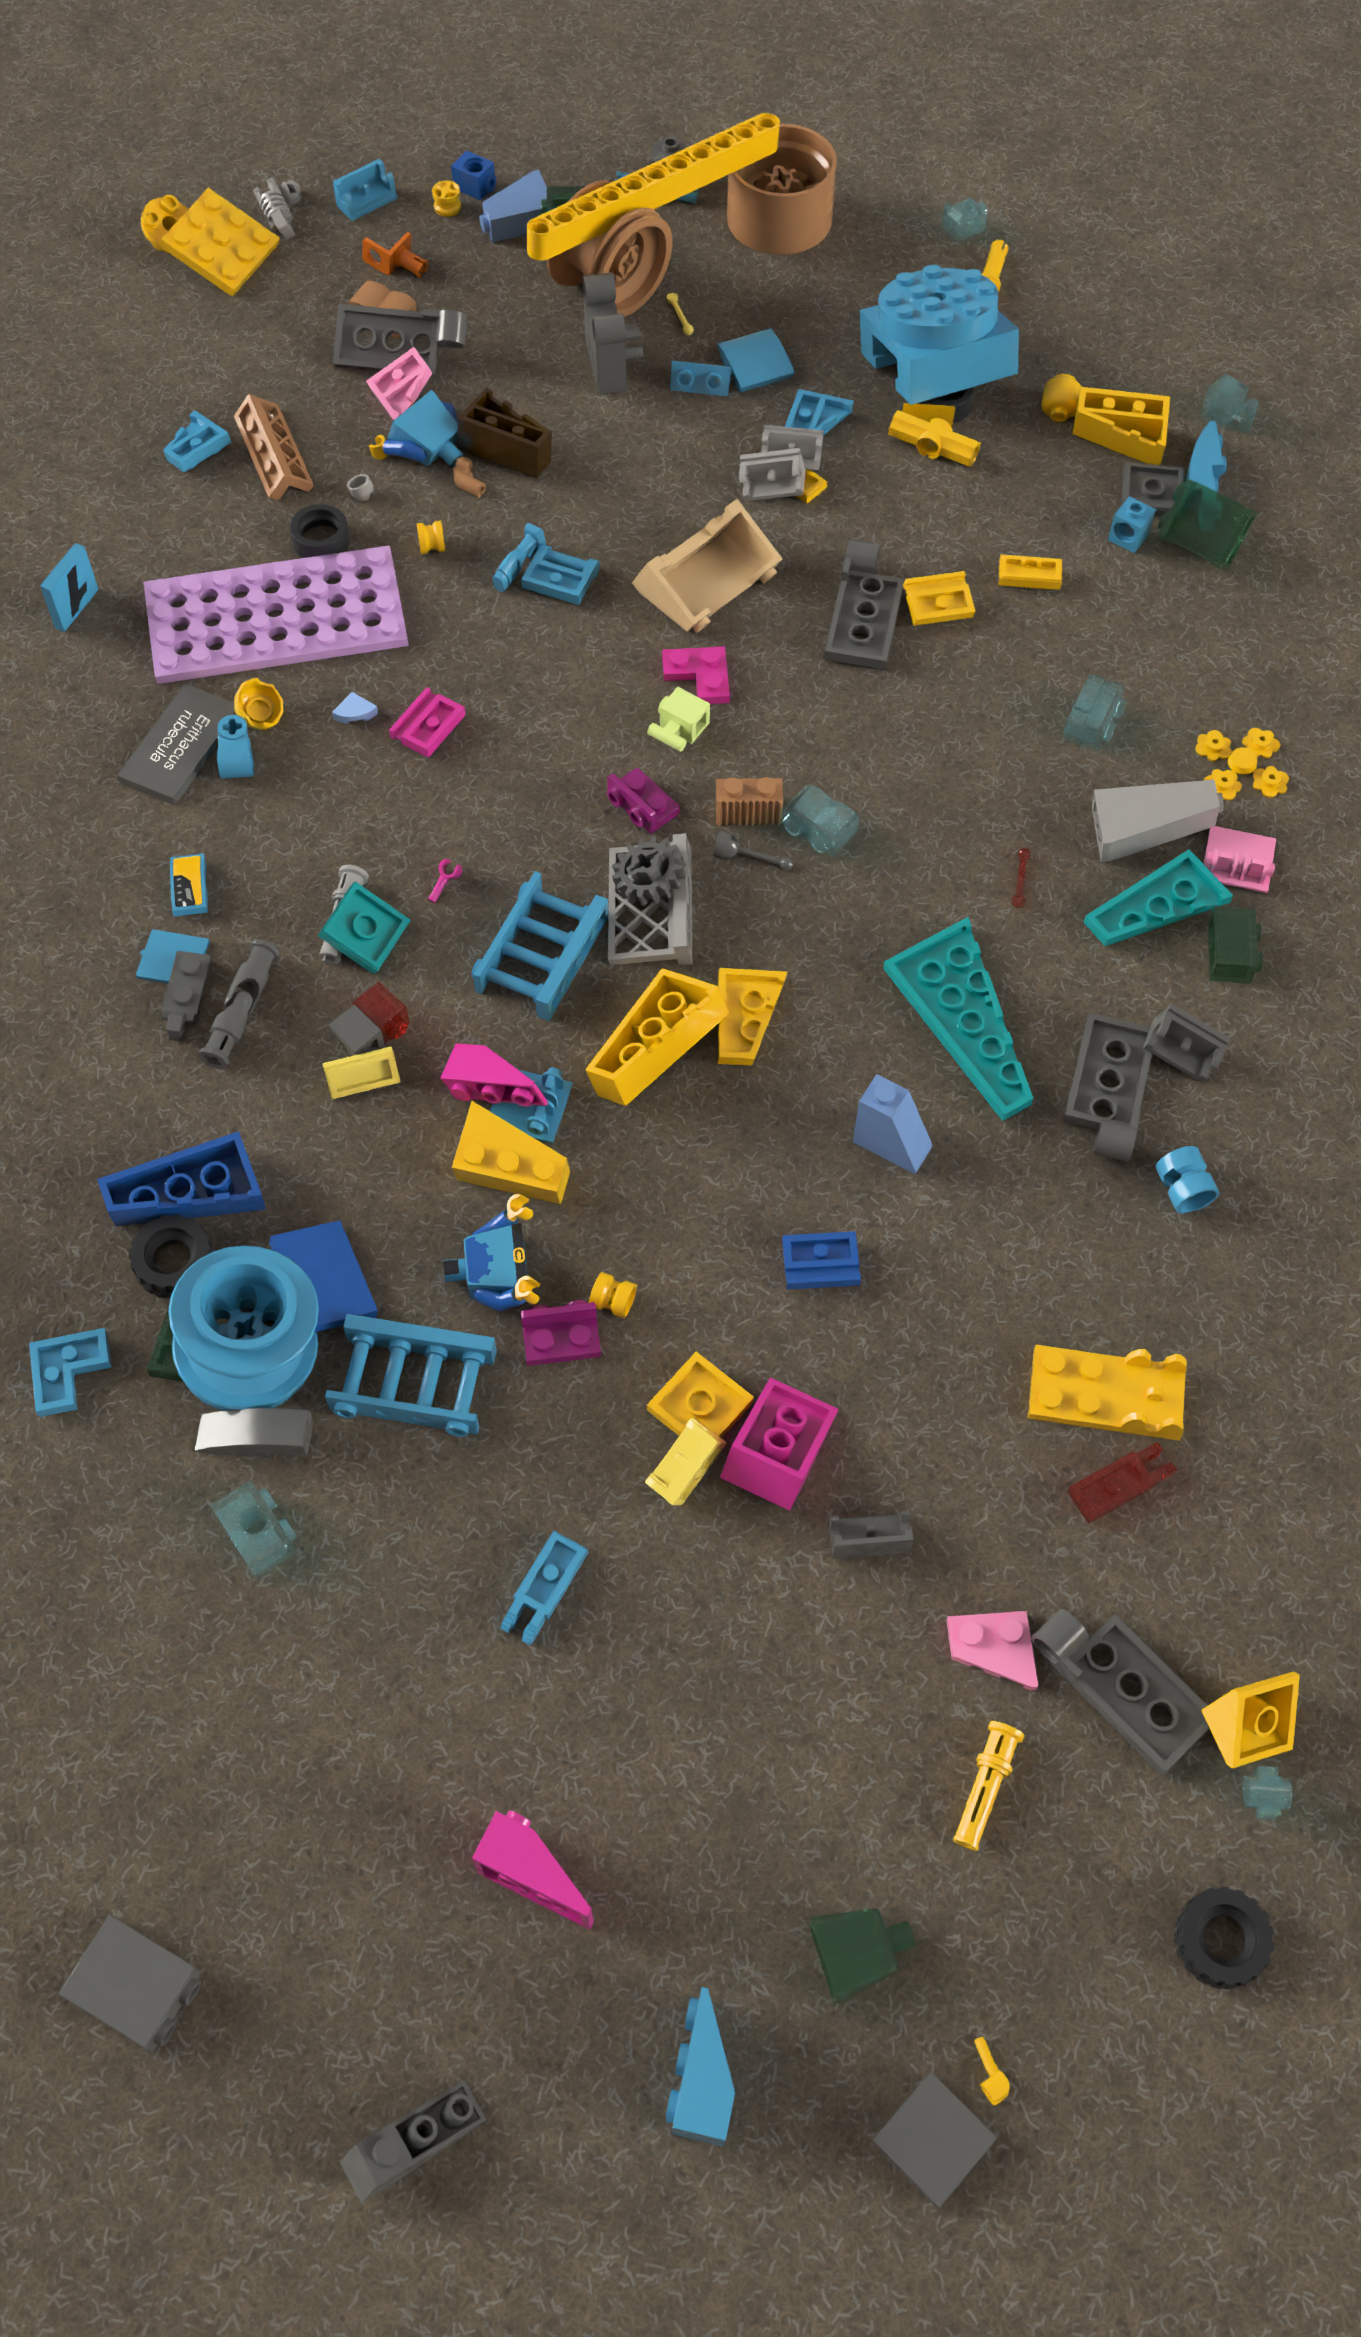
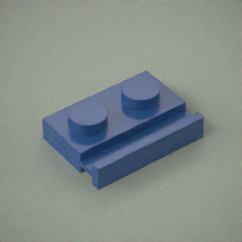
[782,1231,861,1290]

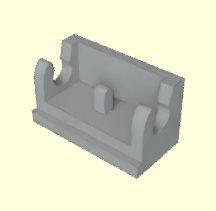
[761,425,824,470]
[739,448,806,501]

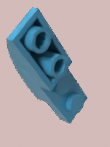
[1184,421,1227,531]

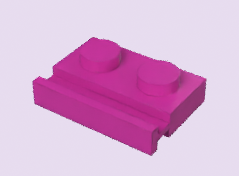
[389,687,466,758]

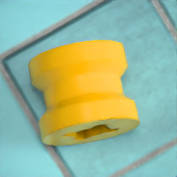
[432,181,461,217]
[417,521,445,555]

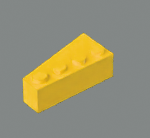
[585,968,729,1106]

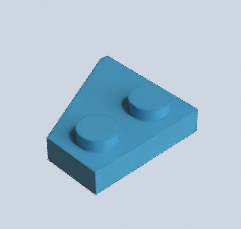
[785,389,853,436]

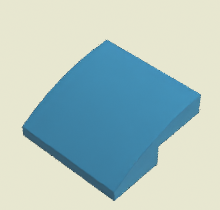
[717,328,795,393]

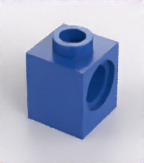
[451,150,496,200]

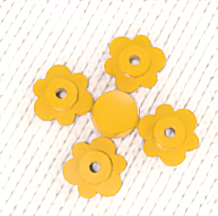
[1195,728,1289,800]

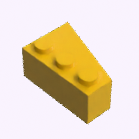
[452,1101,570,1204]

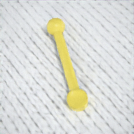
[667,293,694,336]

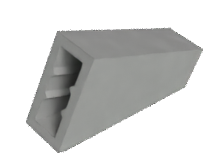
[1092,780,1224,862]

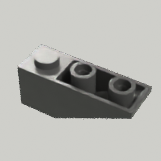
[340,2080,487,2204]

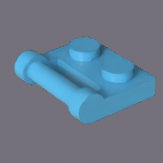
[521,544,600,605]

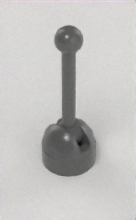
[713,830,793,871]

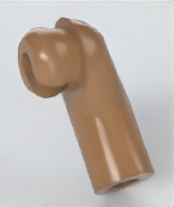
[453,457,486,497]

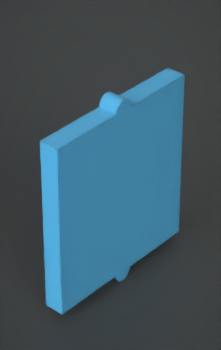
[135,929,210,983]

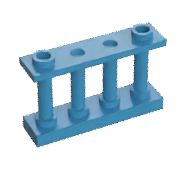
[471,871,609,1021]
[325,1314,497,1437]

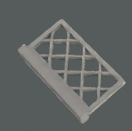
[608,833,692,964]

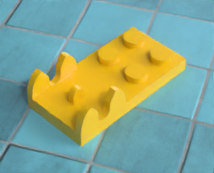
[1028,1345,1187,1441]

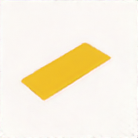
[902,403,955,426]

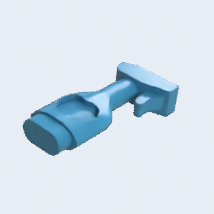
[492,523,546,592]

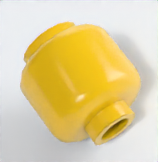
[1041,374,1082,422]

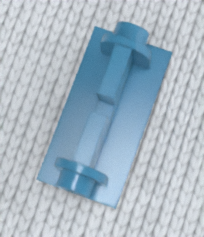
[670,361,731,396]

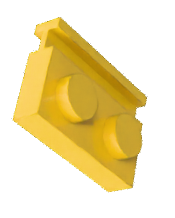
[903,571,976,626]

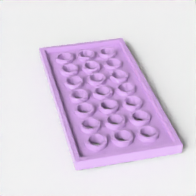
[144,545,409,684]

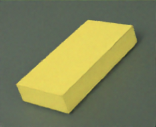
[323,1046,401,1099]

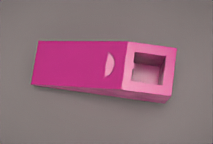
[441,1043,548,1107]

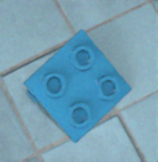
[490,1067,573,1144]

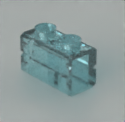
[1063,674,1127,751]

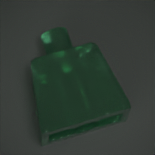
[808,1909,915,2006]

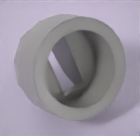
[279,179,302,204]
[347,474,374,502]

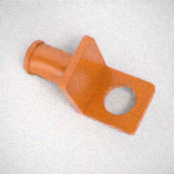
[362,232,429,278]

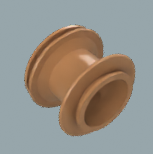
[547,180,672,317]

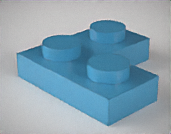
[29,1328,112,1417]

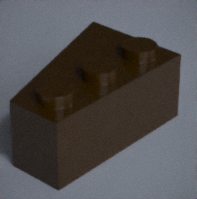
[458,387,552,478]

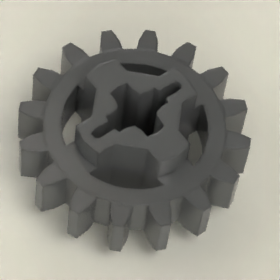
[612,836,686,906]

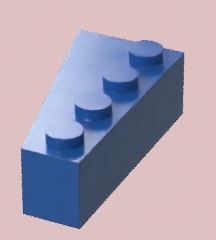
[97,1131,266,1226]

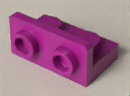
[607,767,680,834]
[521,1300,601,1366]

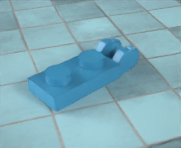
[500,1531,588,1645]

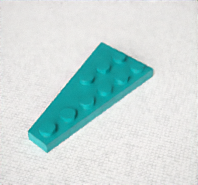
[883,917,1033,1121]

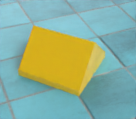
[1201,1672,1300,1768]

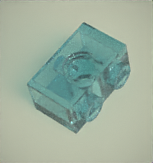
[210,1480,297,1579]

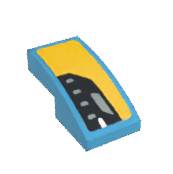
[170,854,208,917]

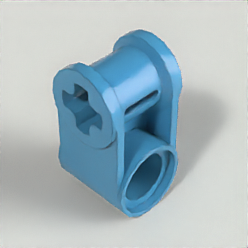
[217,715,254,779]

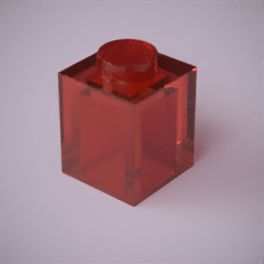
[352,982,410,1044]

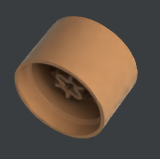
[727,124,837,255]

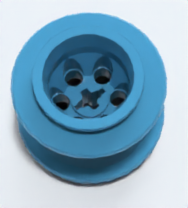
[168,1245,319,1411]

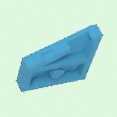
[163,410,231,472]

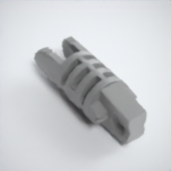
[253,178,295,241]

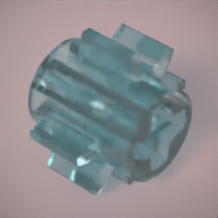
[1243,1766,1292,1820]

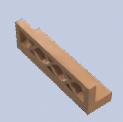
[234,394,314,500]

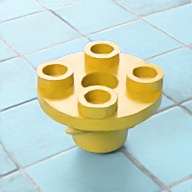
[141,195,188,253]

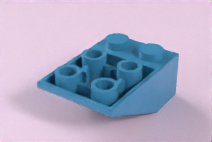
[665,1987,735,2147]

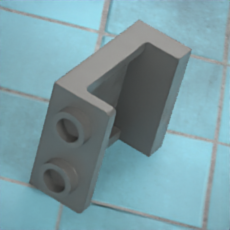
[58,1915,202,2052]

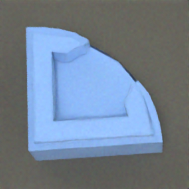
[332,692,378,724]

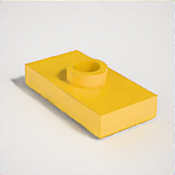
[998,555,1062,590]

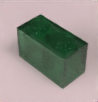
[1207,906,1263,984]

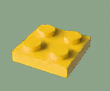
[647,1352,754,1438]

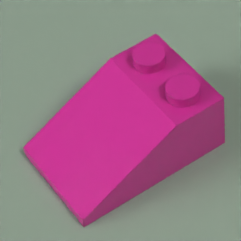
[720,1377,839,1511]
[472,1811,594,1930]

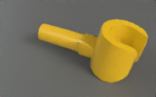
[974,2037,1010,2106]

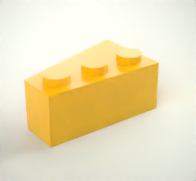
[1073,387,1170,465]

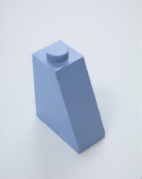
[480,170,555,243]
[853,1074,933,1174]

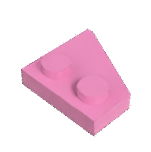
[366,347,432,420]
[946,1611,1038,1690]

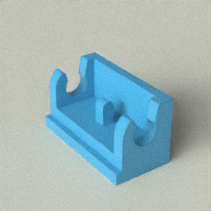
[333,159,398,221]

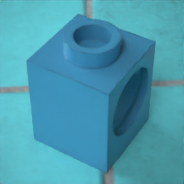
[1108,496,1156,553]

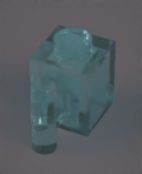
[1201,373,1259,433]

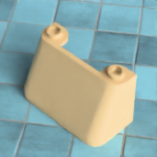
[632,499,783,633]

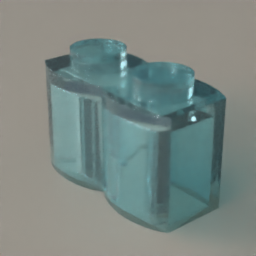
[782,784,860,856]

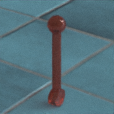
[1011,848,1031,908]

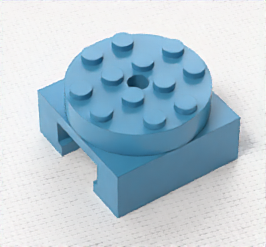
[860,265,1019,405]

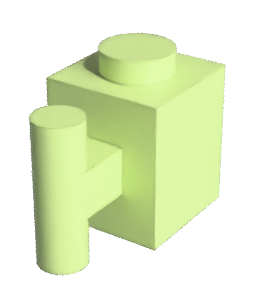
[647,687,710,752]

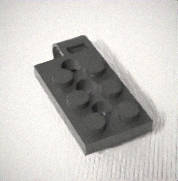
[333,304,468,376]
[824,539,905,670]
[1063,1013,1152,1162]
[1031,1609,1210,1776]

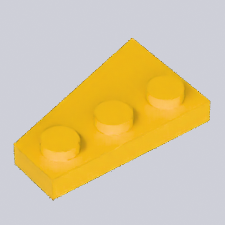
[718,968,787,1066]

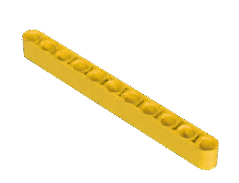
[527,113,780,261]

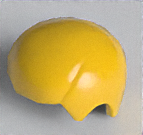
[234,678,284,730]

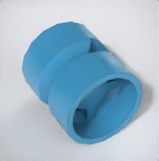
[1155,1146,1220,1214]

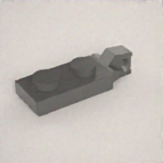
[162,951,212,1041]

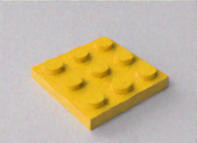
[160,187,280,296]

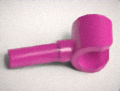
[428,859,462,903]

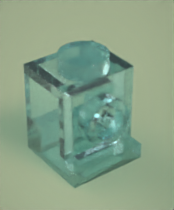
[942,197,988,243]

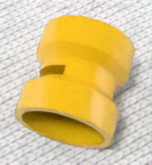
[589,1272,637,1319]

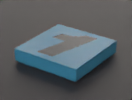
[40,543,99,632]

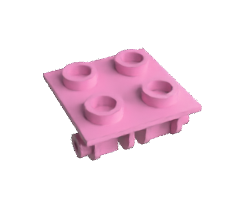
[1204,826,1276,893]

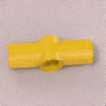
[888,410,981,466]

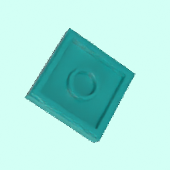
[317,881,410,974]

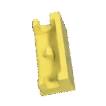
[645,1417,727,1505]

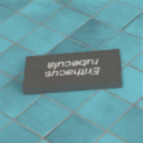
[117,683,236,805]

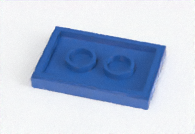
[269,1220,378,1332]

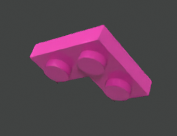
[662,646,730,704]

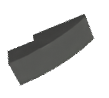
[195,1408,313,1458]

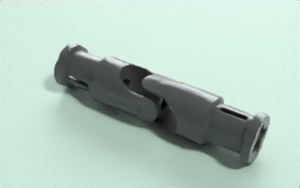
[198,939,280,1070]

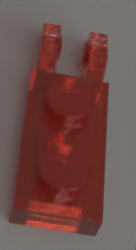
[1067,1443,1177,1524]

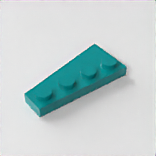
[1083,849,1233,946]

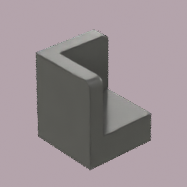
[329,1004,385,1057]

